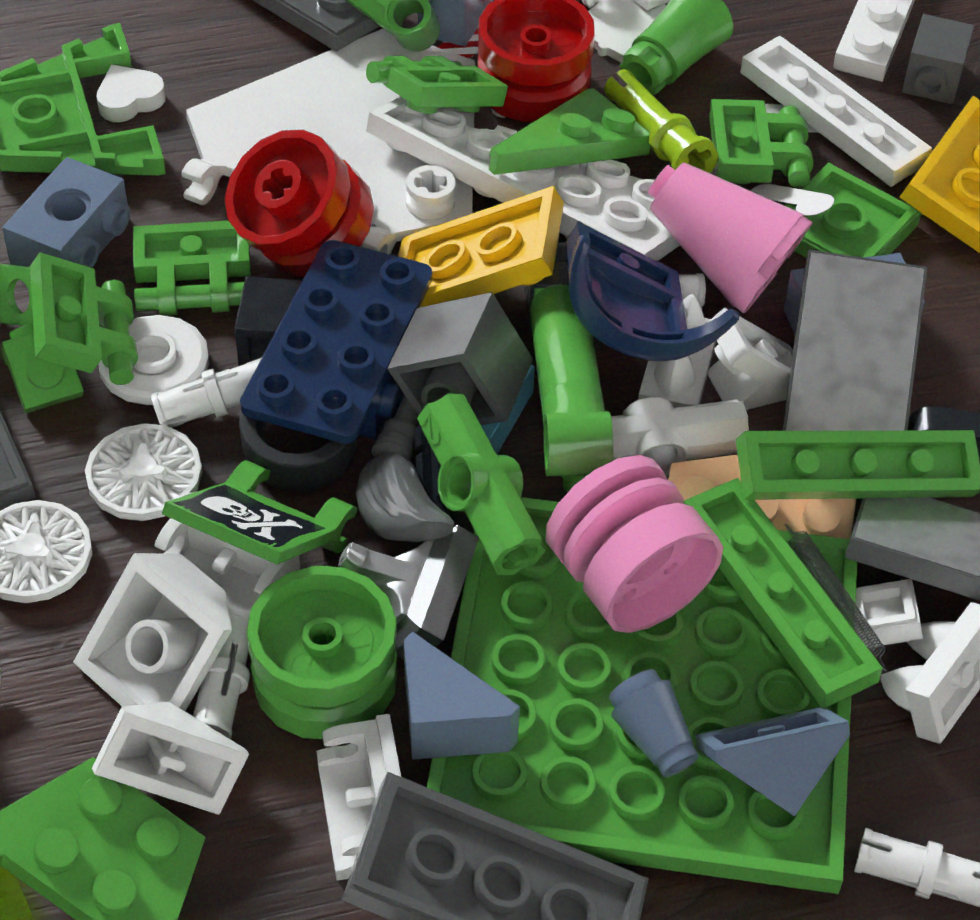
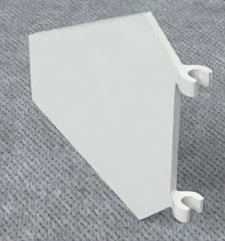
[182,29,475,255]

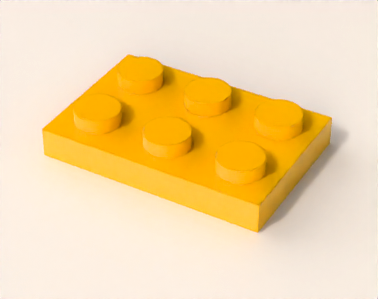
[398,186,564,307]

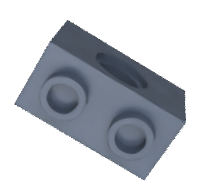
[2,157,130,268]

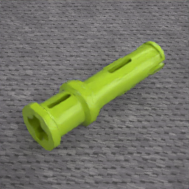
[604,69,719,173]

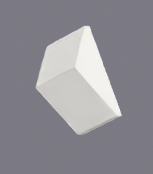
[92,702,249,815]

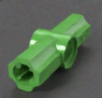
[417,394,546,575]

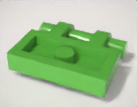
[366,56,508,114]
[709,99,814,188]
[133,221,251,316]
[29,252,138,385]

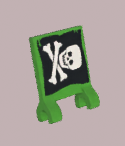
[162,460,358,565]

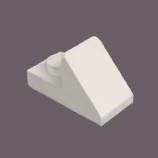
[707,308,793,410]

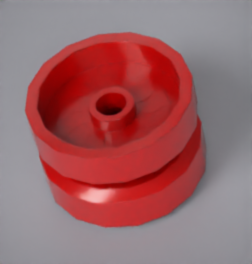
[478,0,595,122]
[225,129,374,277]

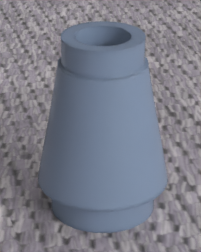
[609,669,699,777]

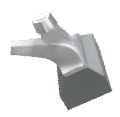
[338,525,479,660]

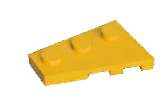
[899,96,980,253]

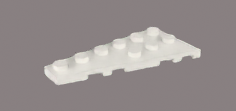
[366,96,680,261]

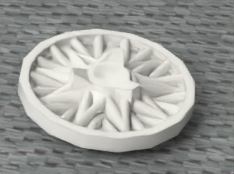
[98,315,209,405]
[85,423,202,521]
[0,500,93,603]

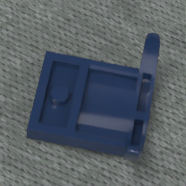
[566,221,739,362]

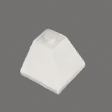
[73,553,232,711]

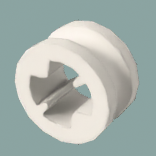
[405,165,456,219]

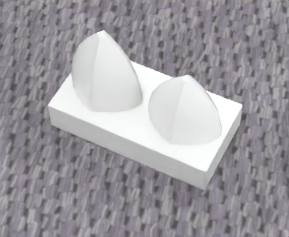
[638,294,716,408]
[880,602,980,744]

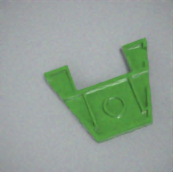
[0,23,166,176]
[0,757,206,920]

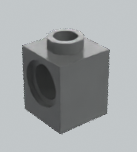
[902,14,974,104]

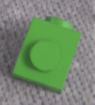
[1,323,84,414]

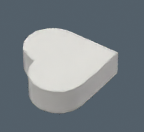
[96,64,166,122]

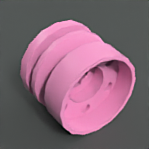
[546,455,724,633]

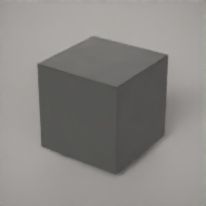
[387,292,533,425]

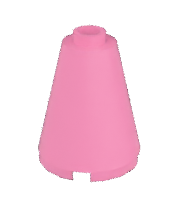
[647,162,813,314]

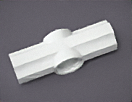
[611,397,749,476]

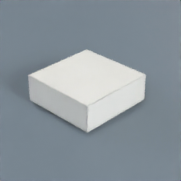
[854,579,923,648]

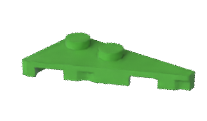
[488,88,651,175]

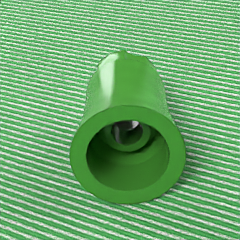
[620,0,733,95]

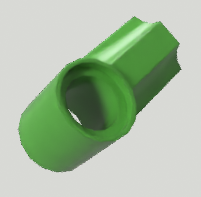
[345,0,440,52]

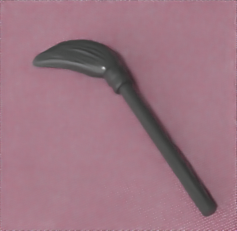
[356,394,454,543]

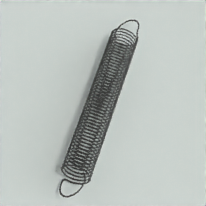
[785,524,886,671]

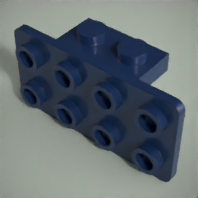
[240,240,432,444]

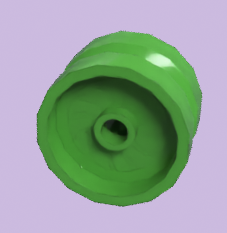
[247,566,398,739]

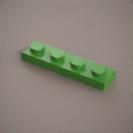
[735,430,980,500]
[683,478,883,709]

